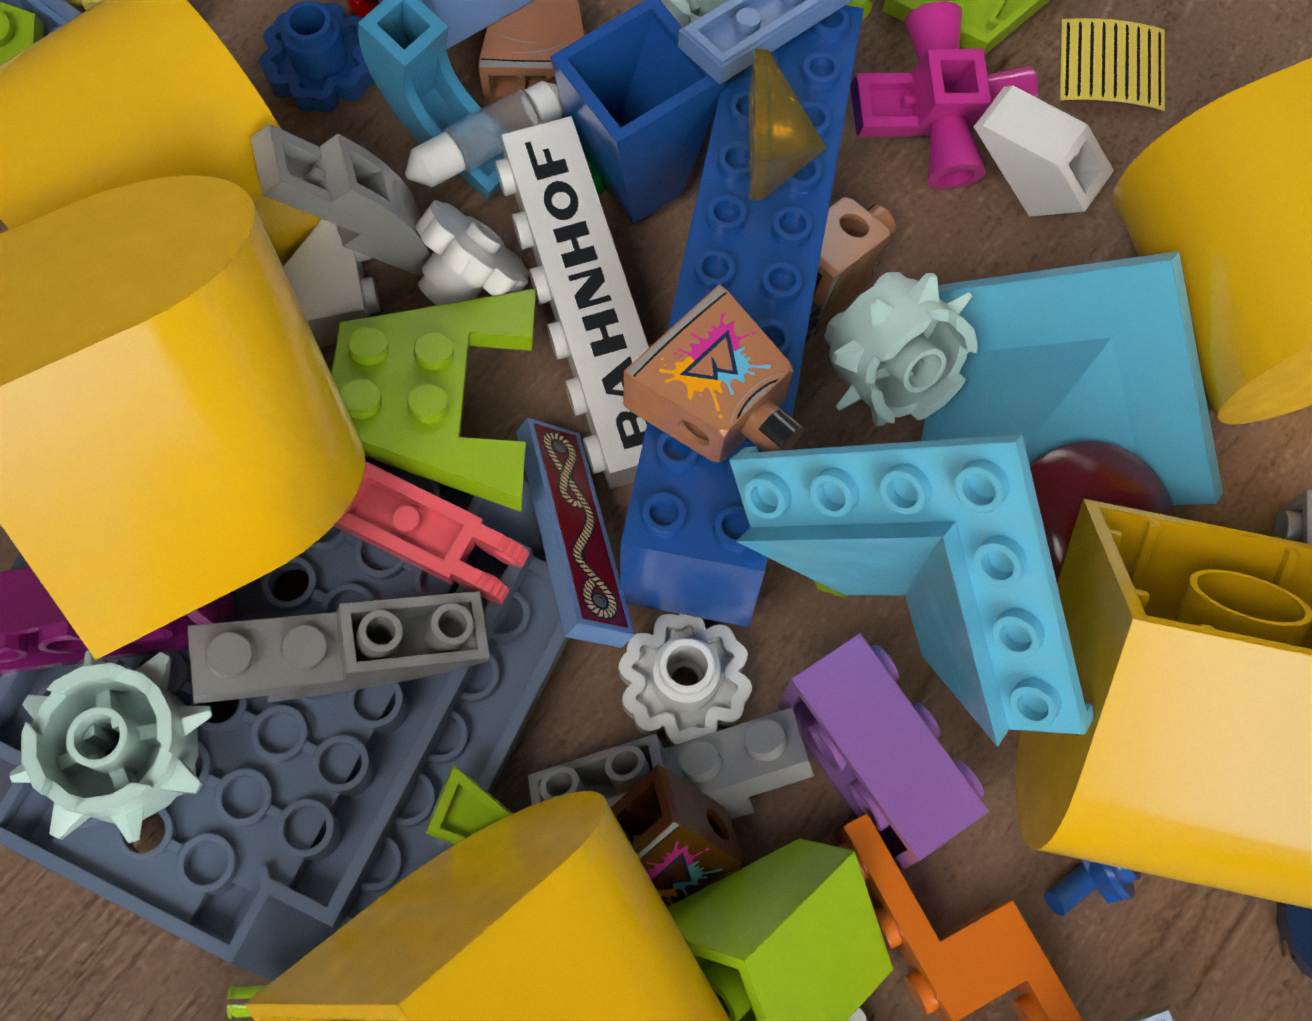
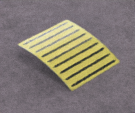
[1060,18,1165,111]

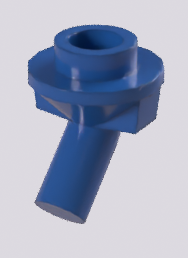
[1044,860,1141,916]

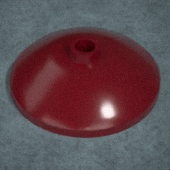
[1029,442,1176,582]

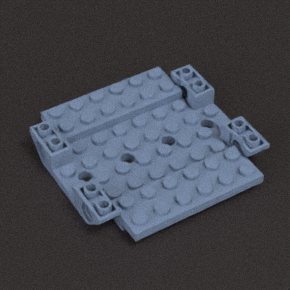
[0,457,569,981]

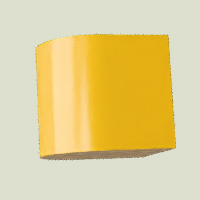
[0,0,322,266]
[1113,57,1312,425]
[0,175,365,660]
[1016,499,1312,909]
[244,791,730,1021]

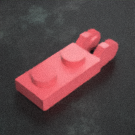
[334,462,530,605]

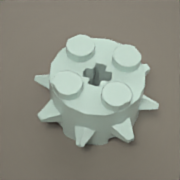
[824,272,978,426]
[10,650,212,843]

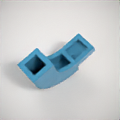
[358,0,507,201]

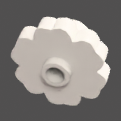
[415,200,530,306]
[619,614,752,746]

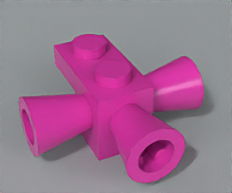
[850,1,1039,189]

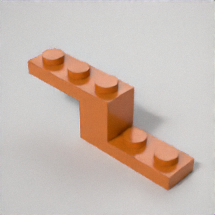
[834,813,1084,1021]

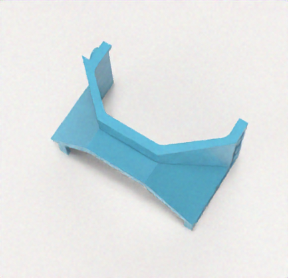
[729,251,1223,747]

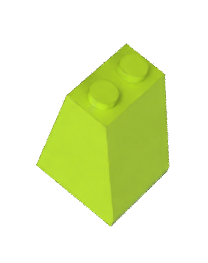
[667,838,893,1021]

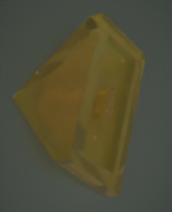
[749,49,827,200]

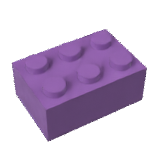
[778,633,989,870]

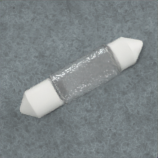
[405,81,564,188]

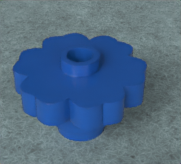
[259,1,374,113]

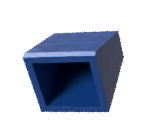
[550,0,725,224]

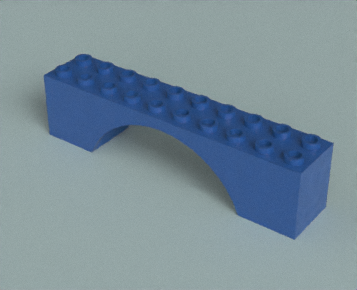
[620,5,864,627]

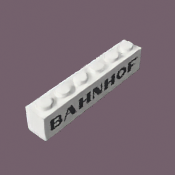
[495,116,649,489]

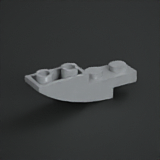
[251,124,432,277]
[188,591,490,704]
[528,707,814,819]

